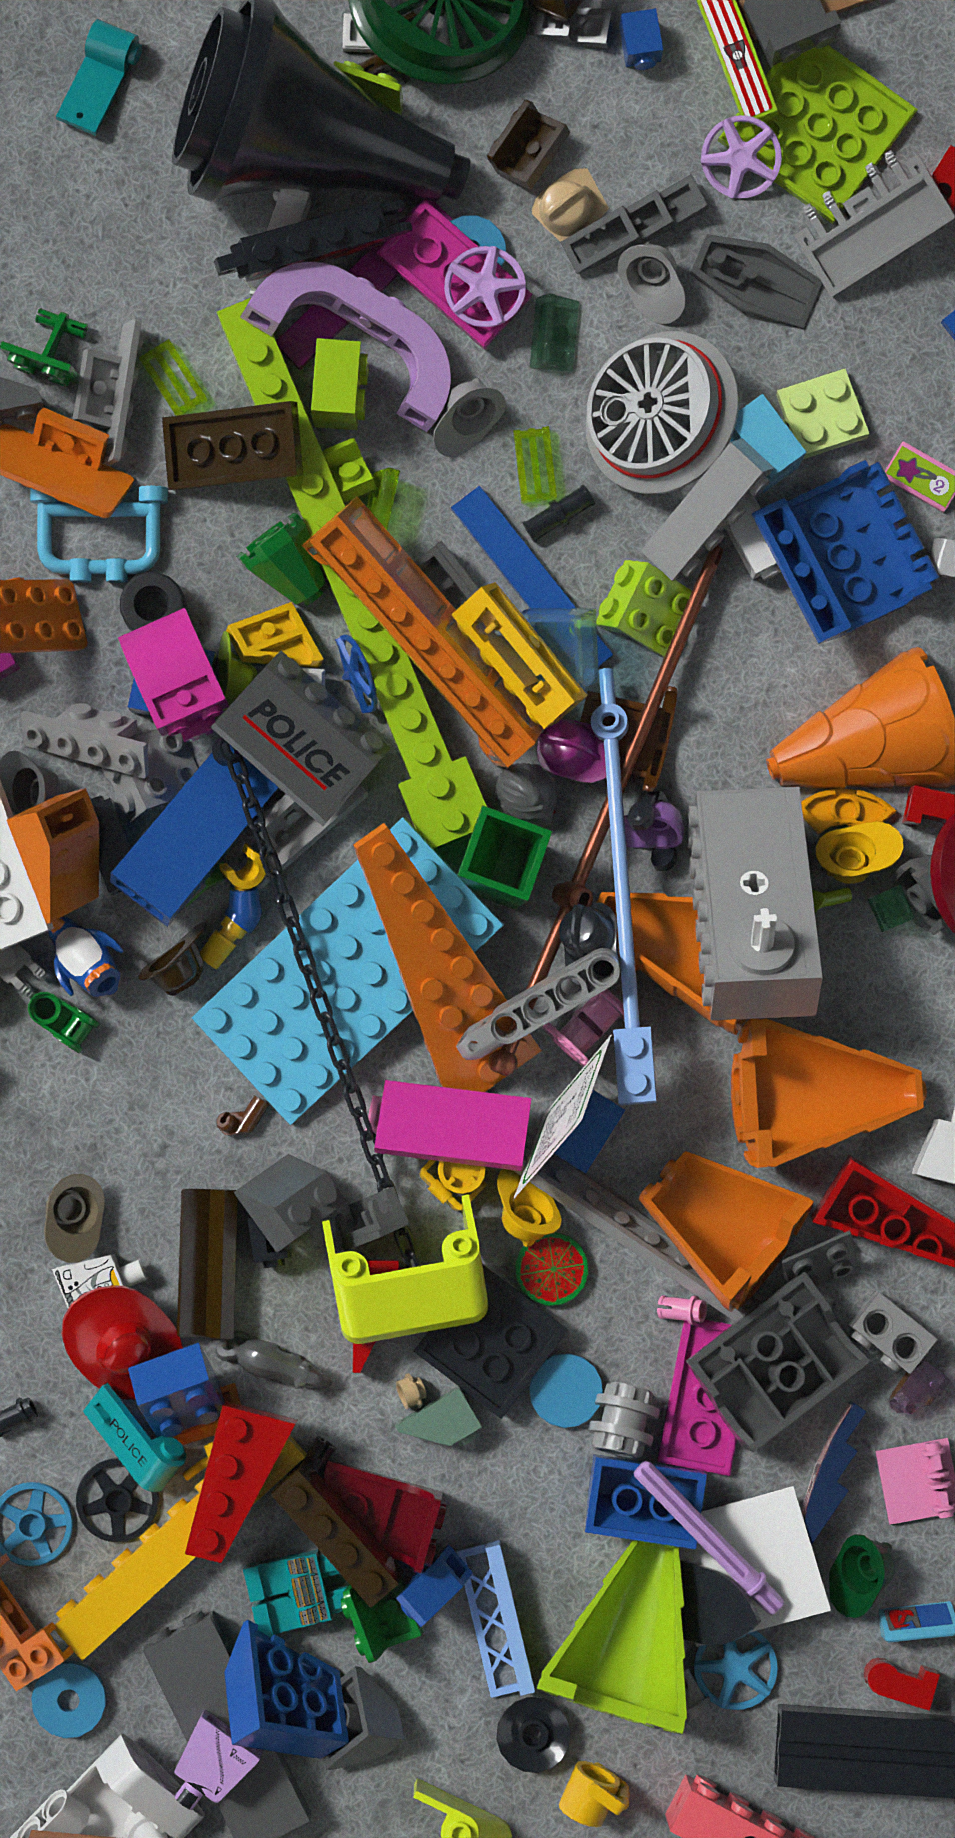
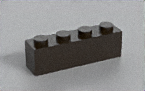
[271,1460,404,1608]

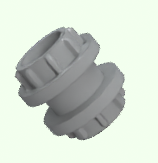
[588,1382,660,1459]

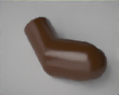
[216,1095,269,1136]

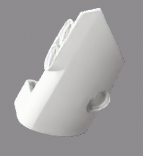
[10,1733,205,1838]

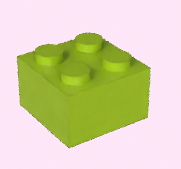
[311,338,369,430]

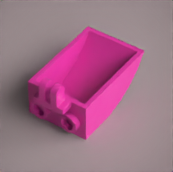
[118,608,229,742]

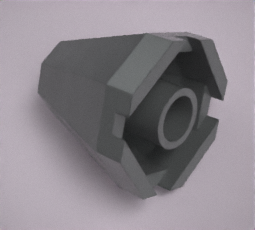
[891,854,947,935]

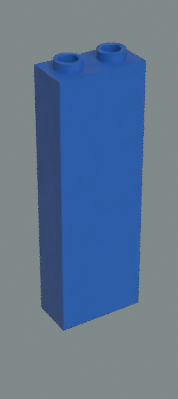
[110,745,281,927]

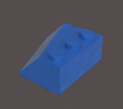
[224,1620,349,1759]

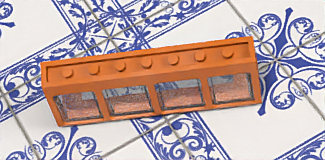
[302,496,543,768]

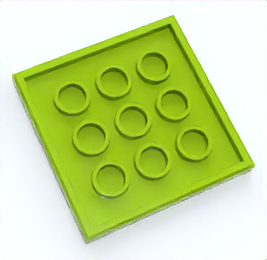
[718,45,918,224]

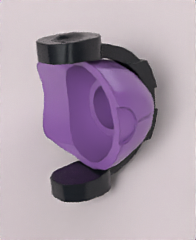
[609,791,684,871]

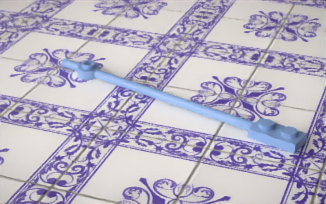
[591,668,657,1106]

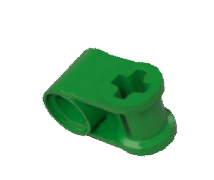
[28,992,101,1054]

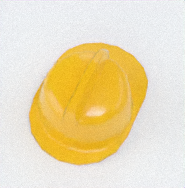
[816,822,904,884]
[497,1169,562,1247]

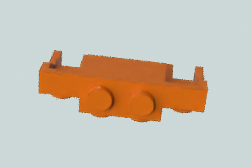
[0,1553,74,1692]

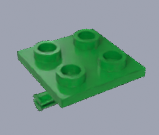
[0,308,88,387]

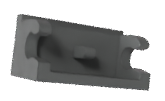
[415,541,479,610]
[335,1186,409,1251]

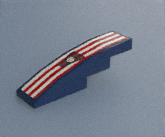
[801,1400,867,1545]

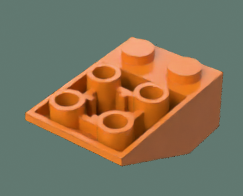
[6,788,99,924]

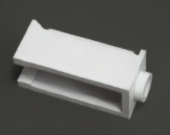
[725,495,781,580]

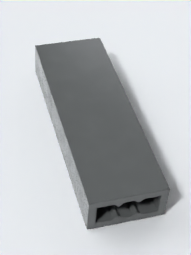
[143,1610,311,1838]

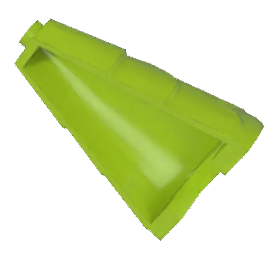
[537,1540,687,1734]

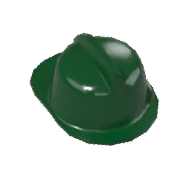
[829,1534,895,1618]

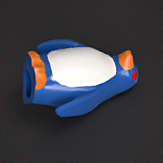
[48,916,124,997]

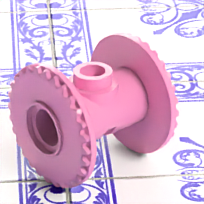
[542,989,624,1067]

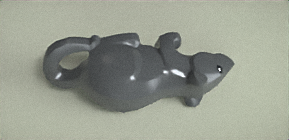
[215,1331,332,1389]

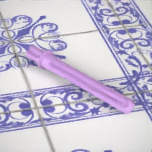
[634,1461,784,1615]

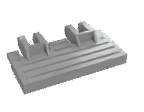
[794,150,955,297]

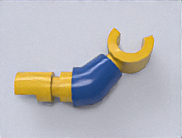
[200,843,266,970]

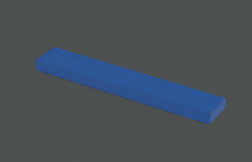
[451,486,613,678]

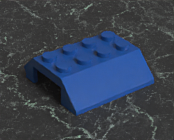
[752,460,940,644]

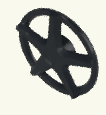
[76,1458,159,1543]

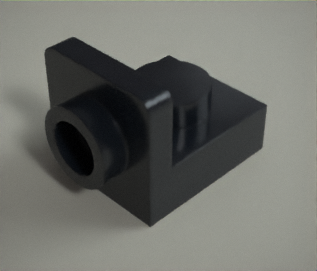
[248,1217,292,1268]

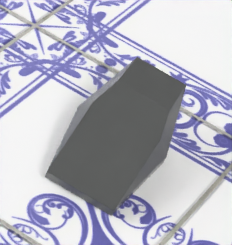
[690,234,822,329]

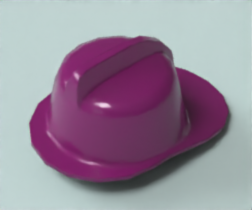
[536,720,620,783]

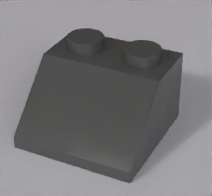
[234,1154,347,1252]

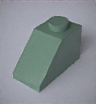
[395,1386,482,1447]

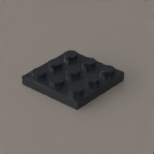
[413,1264,569,1419]

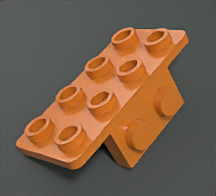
[0,407,134,518]
[0,577,88,653]

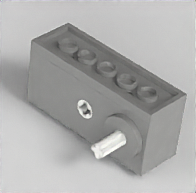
[687,787,823,1020]

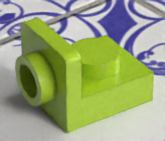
[322,438,377,503]

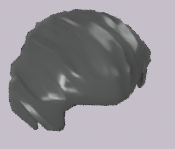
[494,763,558,826]

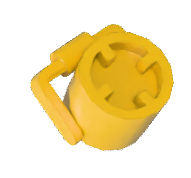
[419,1160,488,1212]
[559,1761,630,1827]

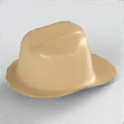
[532,168,609,241]

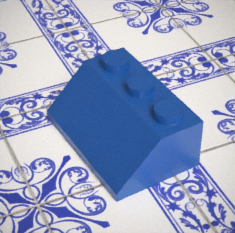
[585,1454,707,1549]

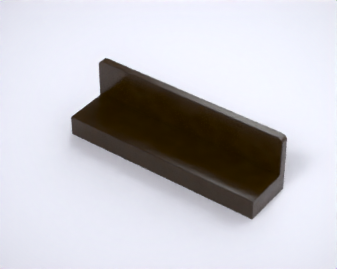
[177,1189,238,1339]

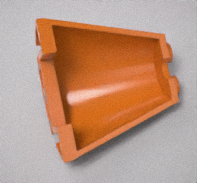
[638,1151,814,1312]

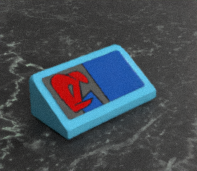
[878,1601,955,1643]

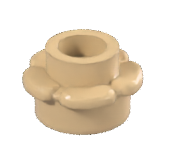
[396,1373,427,1409]

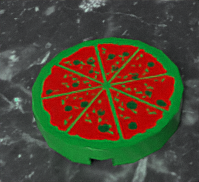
[515,1232,588,1306]

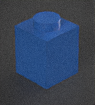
[619,8,663,70]

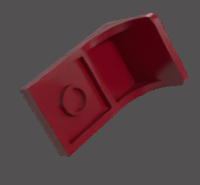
[323,1460,447,1574]

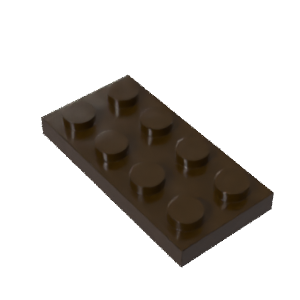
[162,401,303,491]

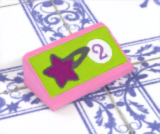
[885,442,955,513]

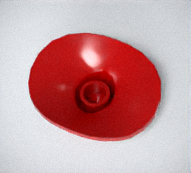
[61,1285,183,1400]

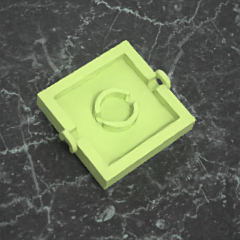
[776,369,869,459]

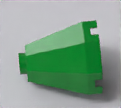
[236,513,326,606]

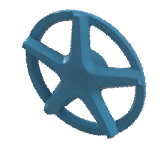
[0,1482,73,1567]
[694,1631,778,1710]

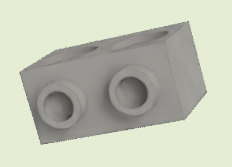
[848,1291,938,1374]

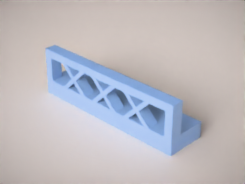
[456,1540,535,1698]

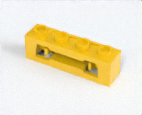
[452,582,588,729]

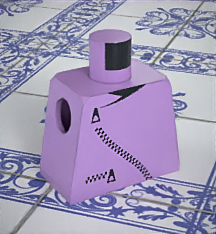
[174,1709,263,1810]

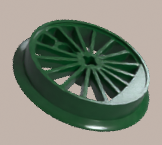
[348,0,531,84]

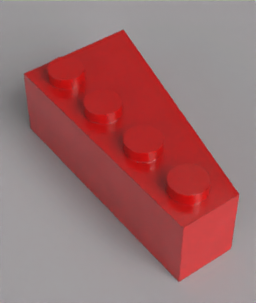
[811,1155,955,1268]
[185,1401,298,1563]

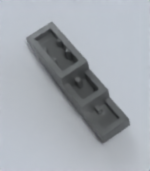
[560,174,709,274]

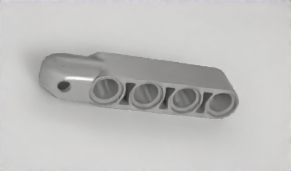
[456,948,620,1060]

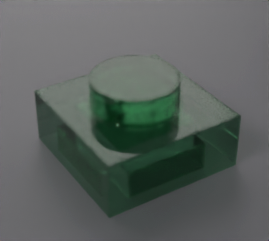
[868,885,915,932]

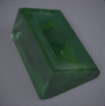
[530,293,579,372]

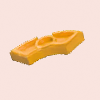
[801,789,896,835]

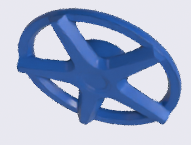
[335,634,377,713]

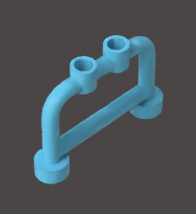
[30,485,168,583]

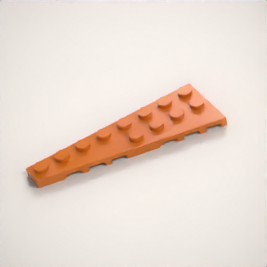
[353,823,542,1092]

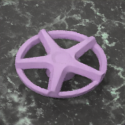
[701,115,782,198]
[444,246,526,327]

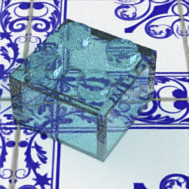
[513,608,599,688]

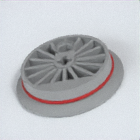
[586,331,739,494]

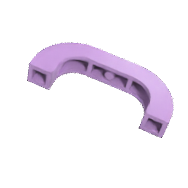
[240,262,451,432]

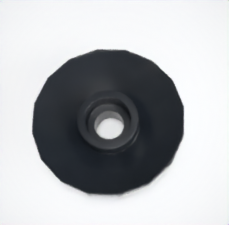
[496,1697,570,1773]

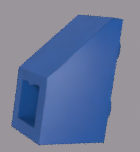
[396,1545,473,1627]

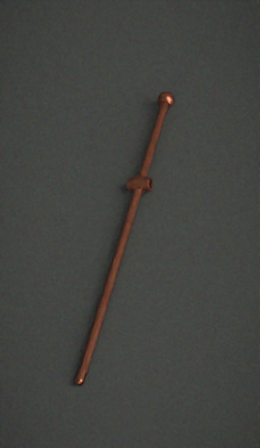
[489,545,723,1076]

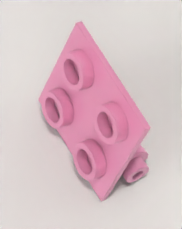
[875,1438,955,1525]

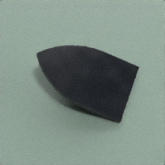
[680,1560,761,1645]

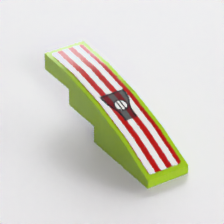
[696,0,779,128]

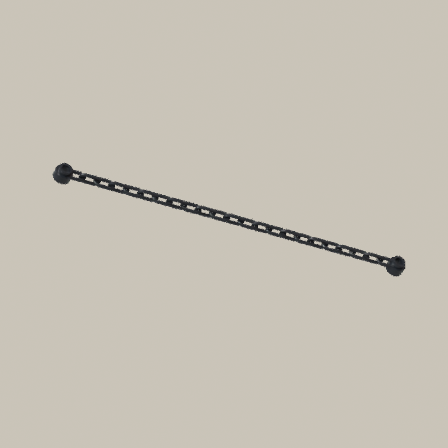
[212,737,421,1268]

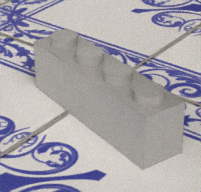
[641,438,774,581]

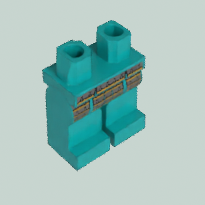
[243,1549,348,1637]

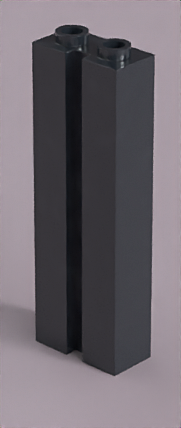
[774,1704,955,1799]

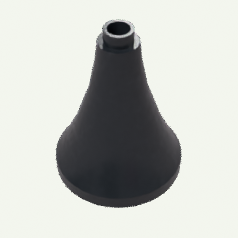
[172,0,471,202]

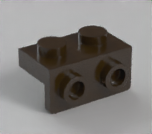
[487,99,571,190]

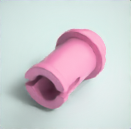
[657,1295,707,1325]

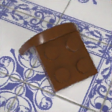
[580,686,678,792]

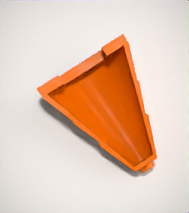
[766,647,955,789]
[596,892,747,1035]
[731,1018,927,1168]

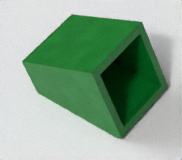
[457,805,552,909]

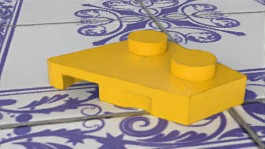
[226,602,324,668]

